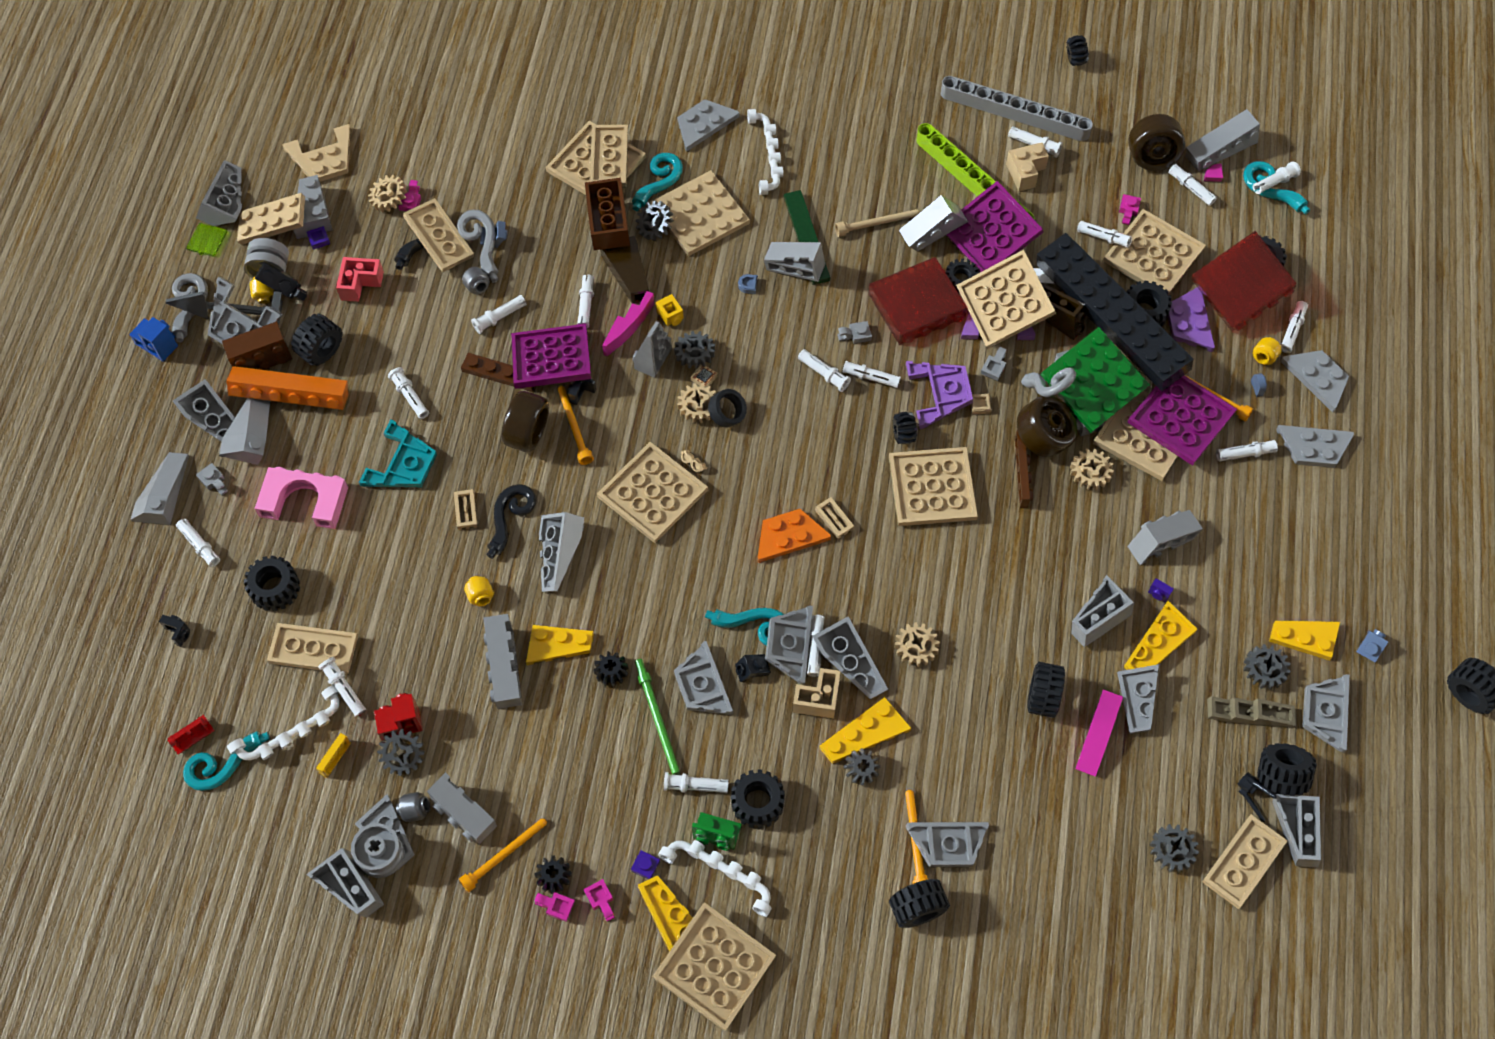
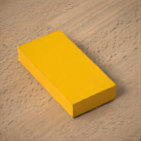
[316,733,351,778]

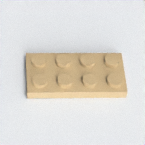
[590,125,628,187]
[237,193,305,245]
[403,198,474,273]
[267,623,358,674]
[1202,814,1287,909]

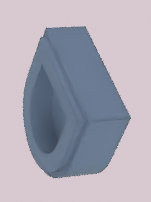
[738,274,758,294]
[1251,373,1267,397]

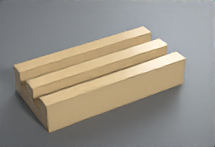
[454,489,478,530]
[815,497,854,539]

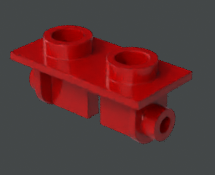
[167,715,215,755]

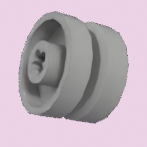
[244,238,289,278]
[351,823,404,878]

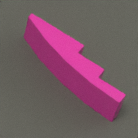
[602,291,655,356]
[1075,689,1123,777]

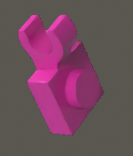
[398,180,422,212]
[1119,194,1141,225]
[583,879,615,922]
[534,892,575,922]

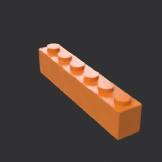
[226,366,349,410]

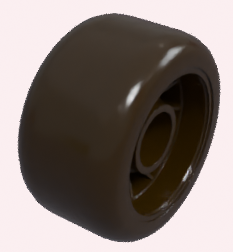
[1128,114,1186,171]
[501,391,549,452]
[1017,396,1077,457]

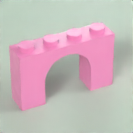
[255,467,348,529]

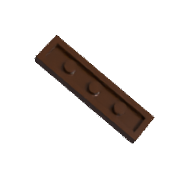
[461,353,535,392]
[1014,430,1033,508]

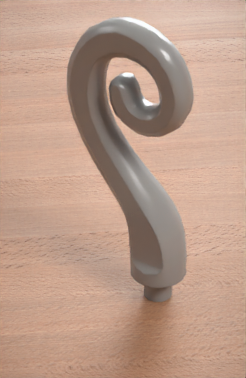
[457,209,499,283]
[172,273,208,342]
[1021,368,1077,397]

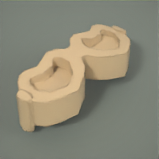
[681,450,708,472]

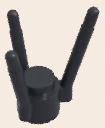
[1237,772,1282,822]

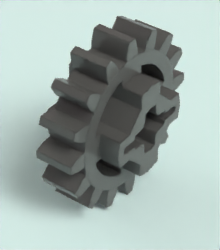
[635,200,674,241]
[674,331,715,369]
[1244,644,1291,690]
[377,729,425,776]
[1150,824,1199,873]

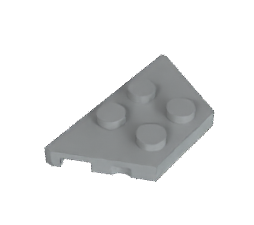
[677,99,740,151]
[1280,350,1349,412]
[1276,425,1354,468]
[765,606,813,684]
[674,641,733,715]
[1303,674,1350,753]
[906,822,989,867]

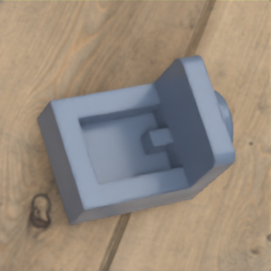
[480,221,507,248]
[1356,629,1388,662]

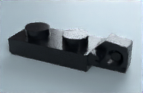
[255,261,307,301]

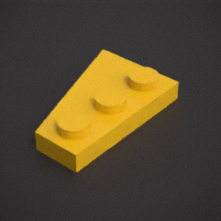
[1269,621,1340,661]
[526,625,594,665]

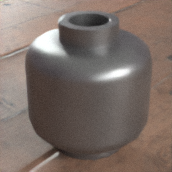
[462,267,490,294]
[396,792,430,822]

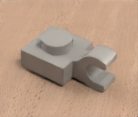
[837,321,872,344]
[981,347,1007,381]
[196,463,228,495]

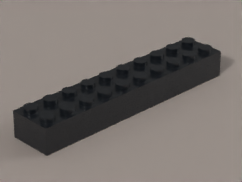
[1037,233,1194,392]

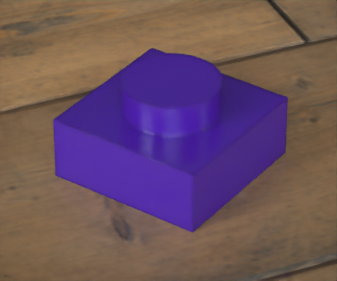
[306,226,330,250]
[1148,578,1174,603]
[631,850,660,880]

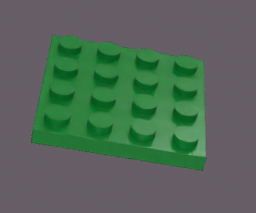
[1040,327,1150,433]

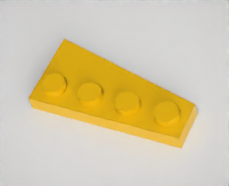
[1124,601,1197,670]
[819,697,911,764]
[638,875,693,952]

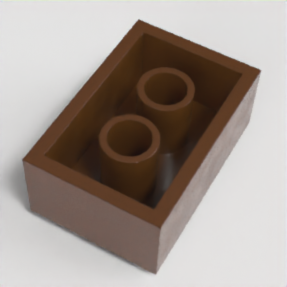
[222,321,292,370]

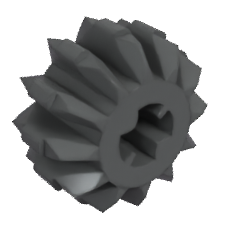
[844,748,880,785]

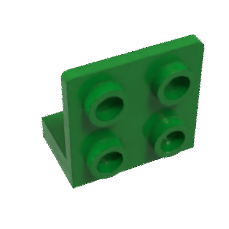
[692,812,742,851]

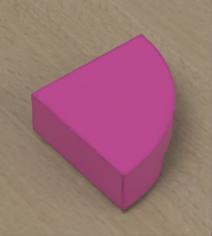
[1204,163,1223,182]

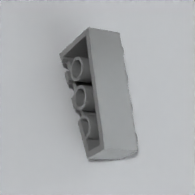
[1186,109,1260,171]
[483,614,522,709]

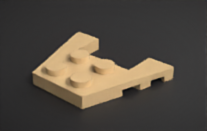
[282,124,351,182]

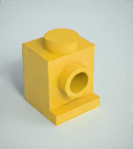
[656,294,684,326]

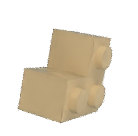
[1006,142,1049,192]
[793,668,841,719]

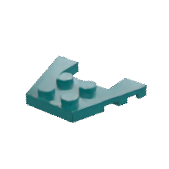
[359,419,437,487]

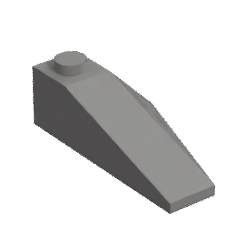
[196,160,242,226]
[632,321,672,378]
[173,379,235,442]
[219,398,270,465]
[131,452,189,525]
[539,512,584,592]
[812,616,888,699]

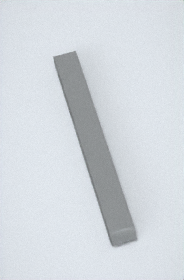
[941,76,1093,141]

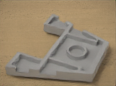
[208,277,283,344]

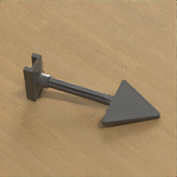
[166,291,283,325]

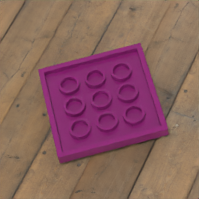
[946,181,1044,272]
[511,323,592,389]
[1127,375,1237,466]

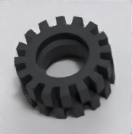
[944,259,979,294]

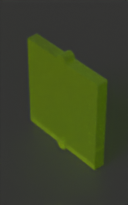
[186,223,227,257]

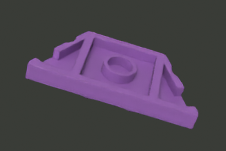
[1168,287,1215,352]

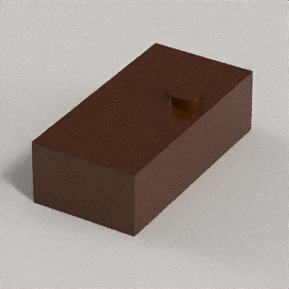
[585,177,630,251]

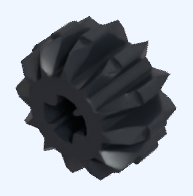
[1066,35,1089,66]
[892,411,917,445]
[593,651,629,687]
[534,855,572,894]

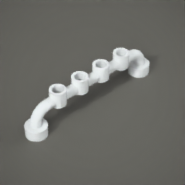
[747,109,783,195]
[227,685,339,760]
[658,840,772,917]

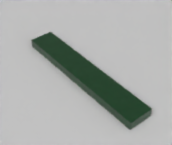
[784,190,831,285]

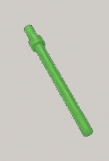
[635,659,680,775]

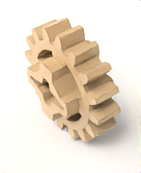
[368,175,407,212]
[677,383,716,423]
[1070,449,1114,490]
[894,622,940,667]

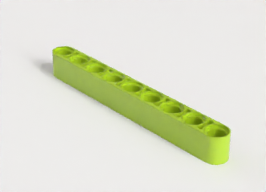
[916,123,1035,220]

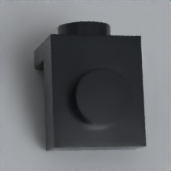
[567,379,596,405]
[159,615,190,647]
[735,654,771,682]

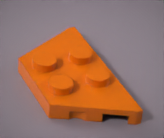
[758,509,831,563]

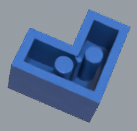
[129,317,178,361]

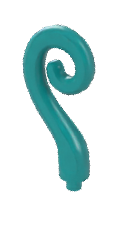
[632,152,683,211]
[1243,161,1310,214]
[705,608,784,646]
[183,731,270,791]

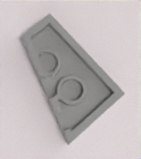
[1117,664,1159,734]
[355,794,415,870]

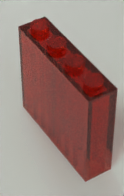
[1192,231,1297,332]
[868,257,967,345]

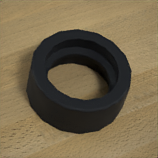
[708,389,747,428]

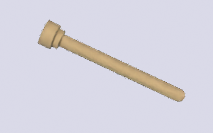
[835,209,920,237]

